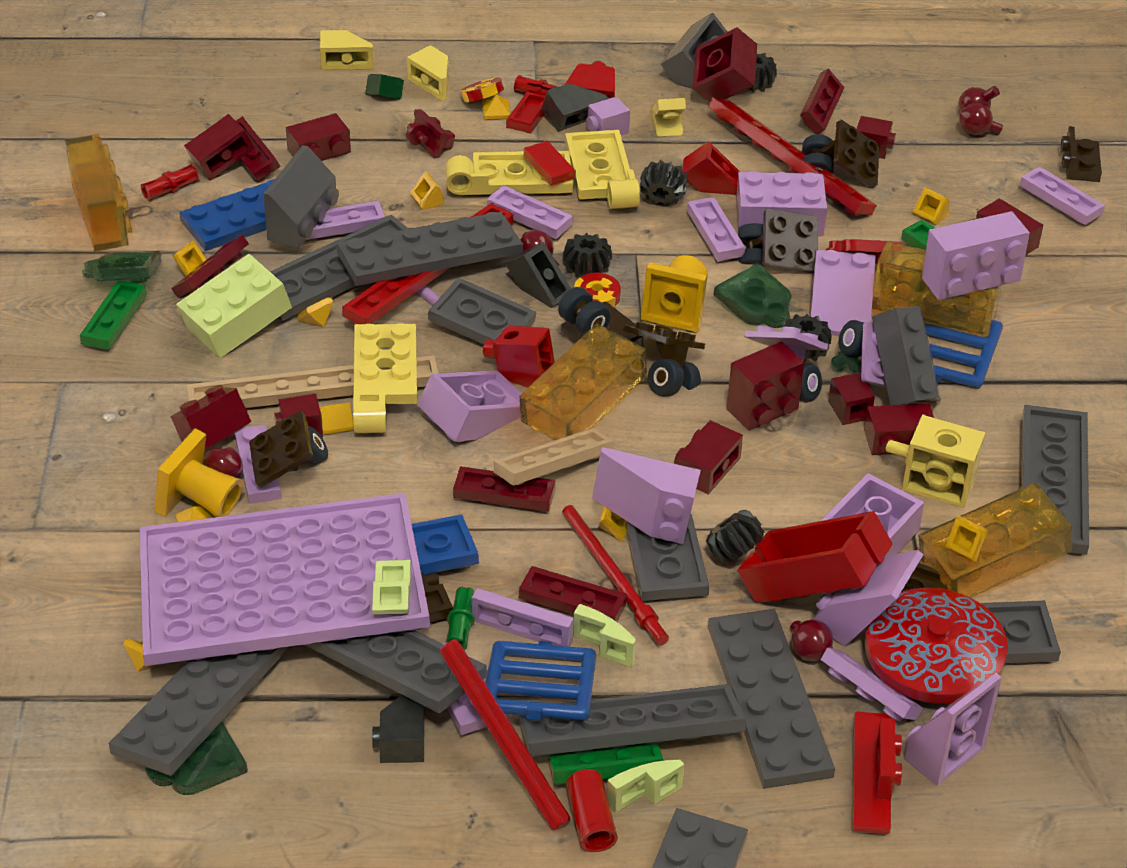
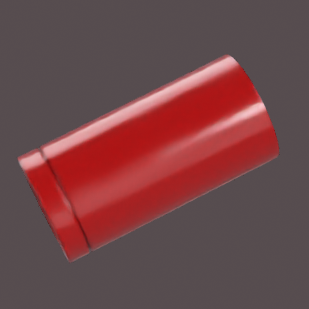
[566,769,618,852]

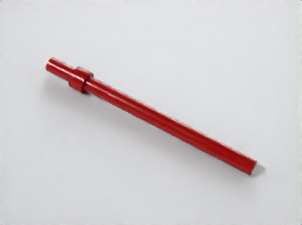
[562,505,669,645]

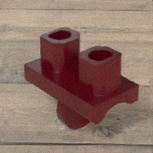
[406,109,455,158]

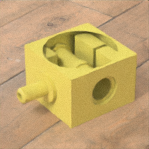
[886,415,985,508]

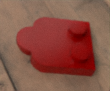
[826,239,902,265]

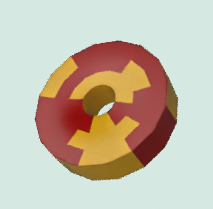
[461,78,504,102]
[574,273,621,307]

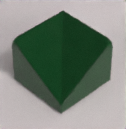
[365,74,404,99]

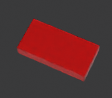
[506,92,545,134]
[523,141,576,186]

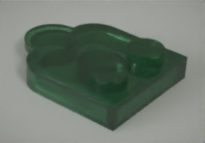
[82,250,162,284]
[713,263,792,328]
[145,721,248,795]

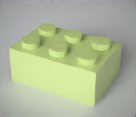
[176,254,292,359]

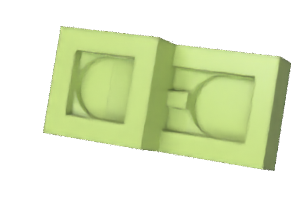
[372,560,412,615]
[573,604,636,667]
[607,760,685,812]

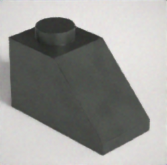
[542,83,608,132]
[506,242,571,308]
[372,695,425,763]

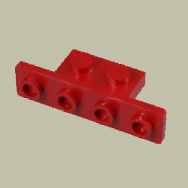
[853,711,902,834]

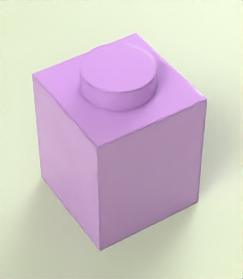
[586,97,630,135]

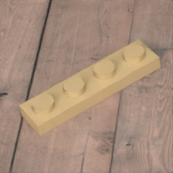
[493,428,614,485]

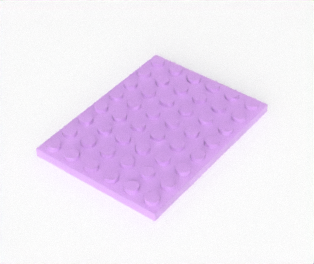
[140,493,430,666]

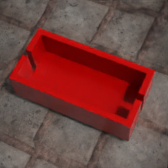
[737,511,893,603]

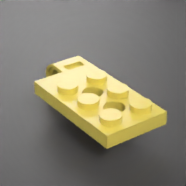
[565,130,640,209]
[446,151,573,195]
[353,323,417,433]

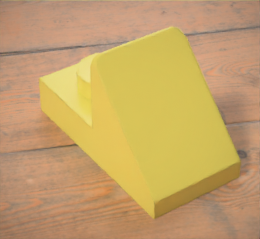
[650,98,686,137]

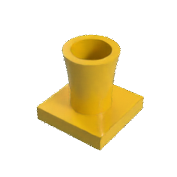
[640,255,708,333]
[154,429,243,517]

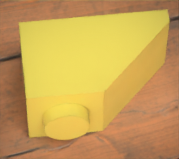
[320,30,374,70]
[407,45,449,101]

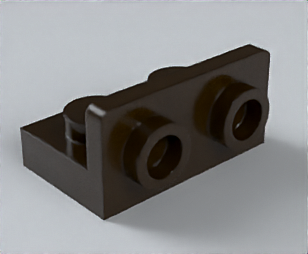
[1060,126,1102,182]

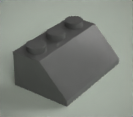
[661,12,728,89]
[263,145,339,248]
[872,306,941,405]

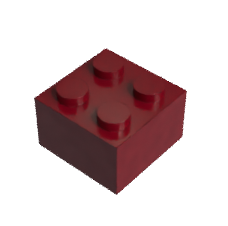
[692,27,757,103]
[727,341,804,431]

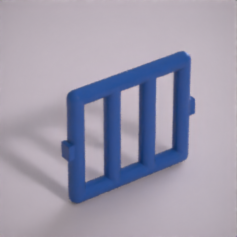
[916,302,1003,388]
[485,641,597,721]

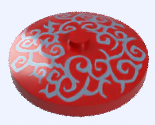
[865,588,1008,704]

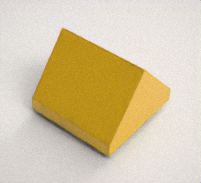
[410,171,444,210]
[912,187,950,224]
[320,402,354,435]

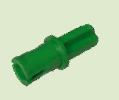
[445,586,475,650]

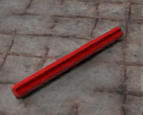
[440,639,570,830]

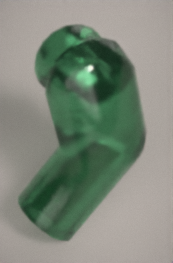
[831,351,869,385]

